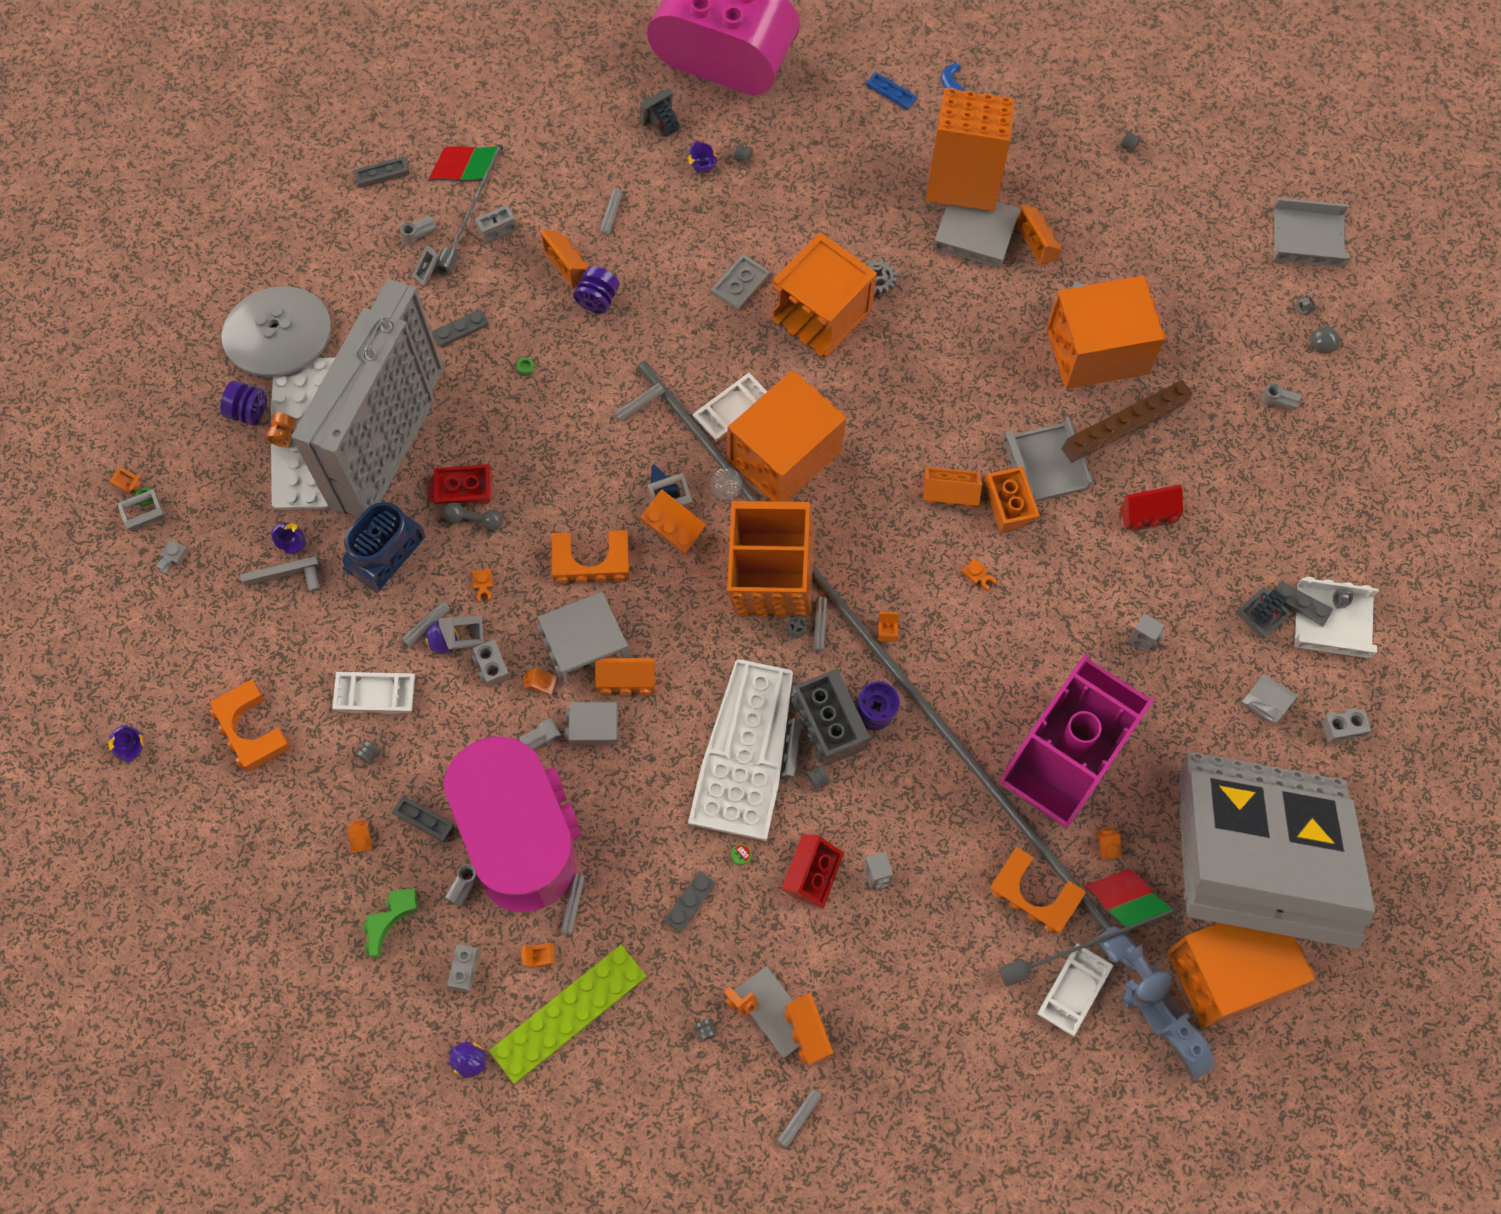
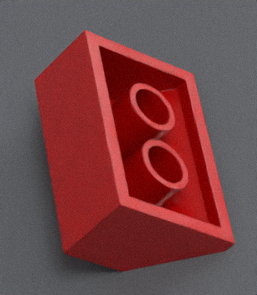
[1120,484,1184,531]
[781,834,844,908]

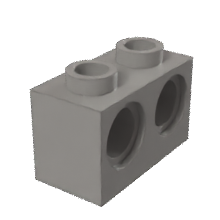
[475,205,517,244]
[1127,614,1164,653]
[472,639,510,688]
[1321,708,1371,743]
[863,851,893,890]
[447,945,480,993]

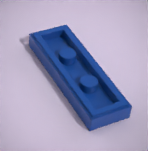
[866,72,918,111]

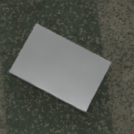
[710,254,771,311]

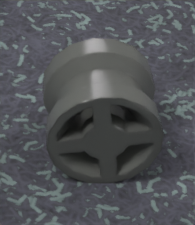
[1120,130,1141,152]
[734,143,753,164]
[787,616,807,638]
[355,741,381,765]
[807,766,830,790]
[693,1018,718,1042]

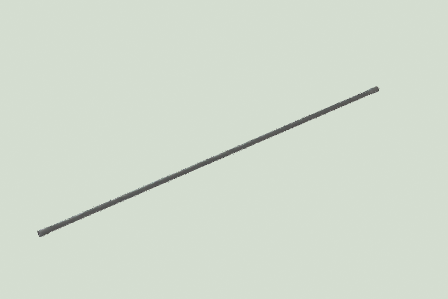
[638,361,1114,932]

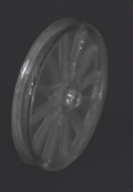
[710,468,743,501]

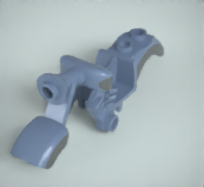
[1096,926,1215,1078]

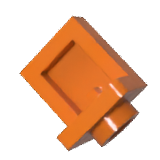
[109,466,141,494]
[878,611,899,642]
[523,668,557,695]
[347,820,373,853]
[1095,827,1122,860]
[521,943,555,968]
[724,986,759,1017]

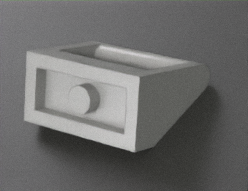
[647,473,693,505]
[117,489,166,531]
[439,615,484,649]

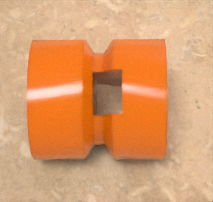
[266,413,297,447]

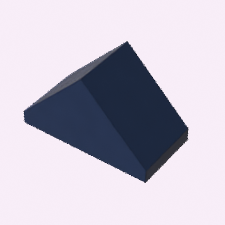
[651,464,680,498]

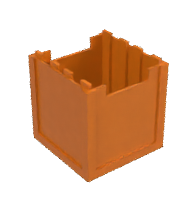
[771,232,877,358]

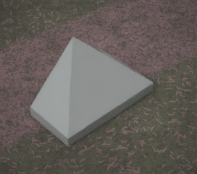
[412,245,439,286]

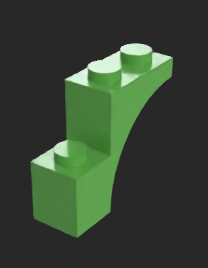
[364,888,419,960]

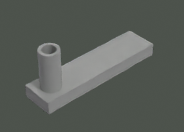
[240,556,321,592]

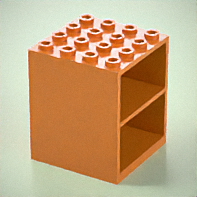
[925,88,1015,212]
[1046,275,1166,389]
[727,370,847,502]
[727,501,814,617]
[1167,923,1315,1029]

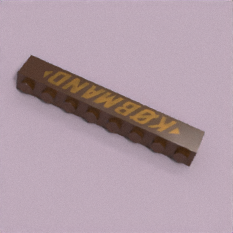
[1061,379,1193,463]

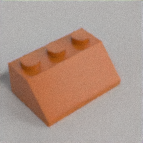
[1015,204,1062,266]
[540,230,590,288]
[983,466,1040,533]
[923,467,982,507]
[638,489,706,554]
[595,658,656,696]
[783,992,834,1068]

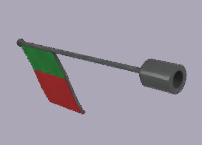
[428,144,503,276]
[998,869,1178,987]

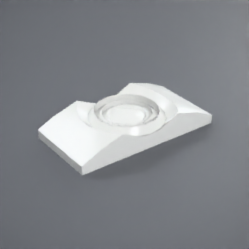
[693,373,767,441]
[332,672,415,714]
[1037,943,1113,1037]

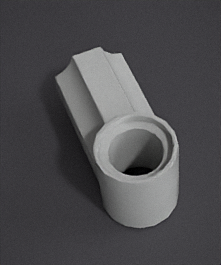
[400,216,437,245]
[1261,383,1301,410]
[519,719,562,751]
[445,865,479,907]

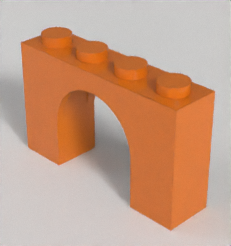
[551,530,630,584]
[209,679,291,772]
[990,847,1086,934]

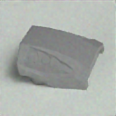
[1241,674,1299,725]

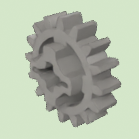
[867,259,897,297]

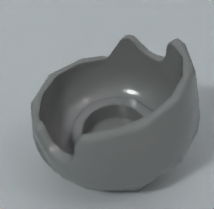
[1310,326,1340,354]

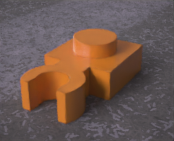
[961,558,996,591]
[472,569,493,602]

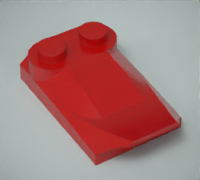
[427,464,493,505]

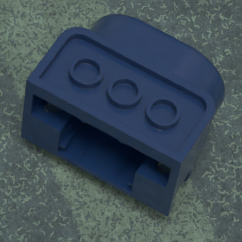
[342,502,426,593]

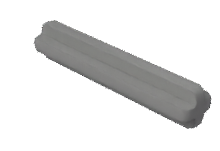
[600,188,622,235]
[616,383,664,421]
[813,596,827,651]
[402,601,450,646]
[561,874,584,934]
[778,1090,821,1147]

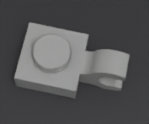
[157,540,188,574]

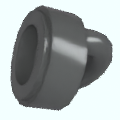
[1297,295,1316,315]
[1333,589,1354,608]

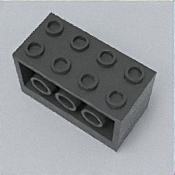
[791,669,870,767]

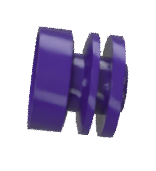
[573,266,620,314]
[220,380,267,426]
[855,681,900,731]

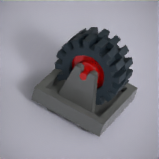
[639,88,679,137]
[1236,587,1292,640]

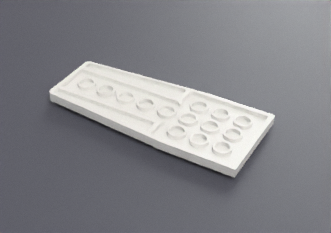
[271,358,335,510]
[688,659,793,841]

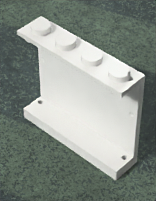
[1294,577,1379,659]

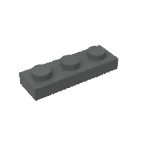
[353,156,410,188]
[432,309,489,348]
[1276,581,1333,627]
[780,718,802,780]
[392,796,455,843]
[664,871,716,933]

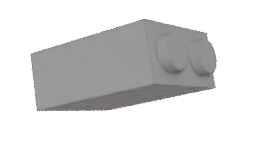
[565,702,618,745]

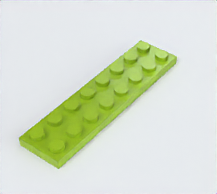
[489,945,647,1085]

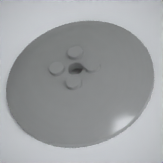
[222,286,331,377]

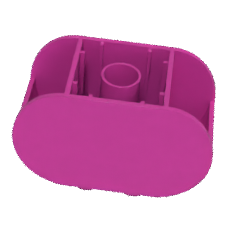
[647,0,800,95]
[998,653,1156,829]
[444,736,582,912]

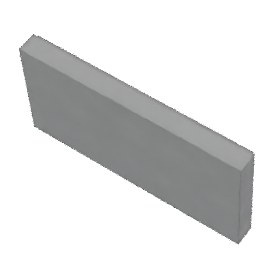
[734,966,800,1059]

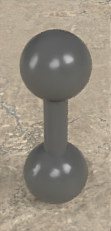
[443,502,503,531]

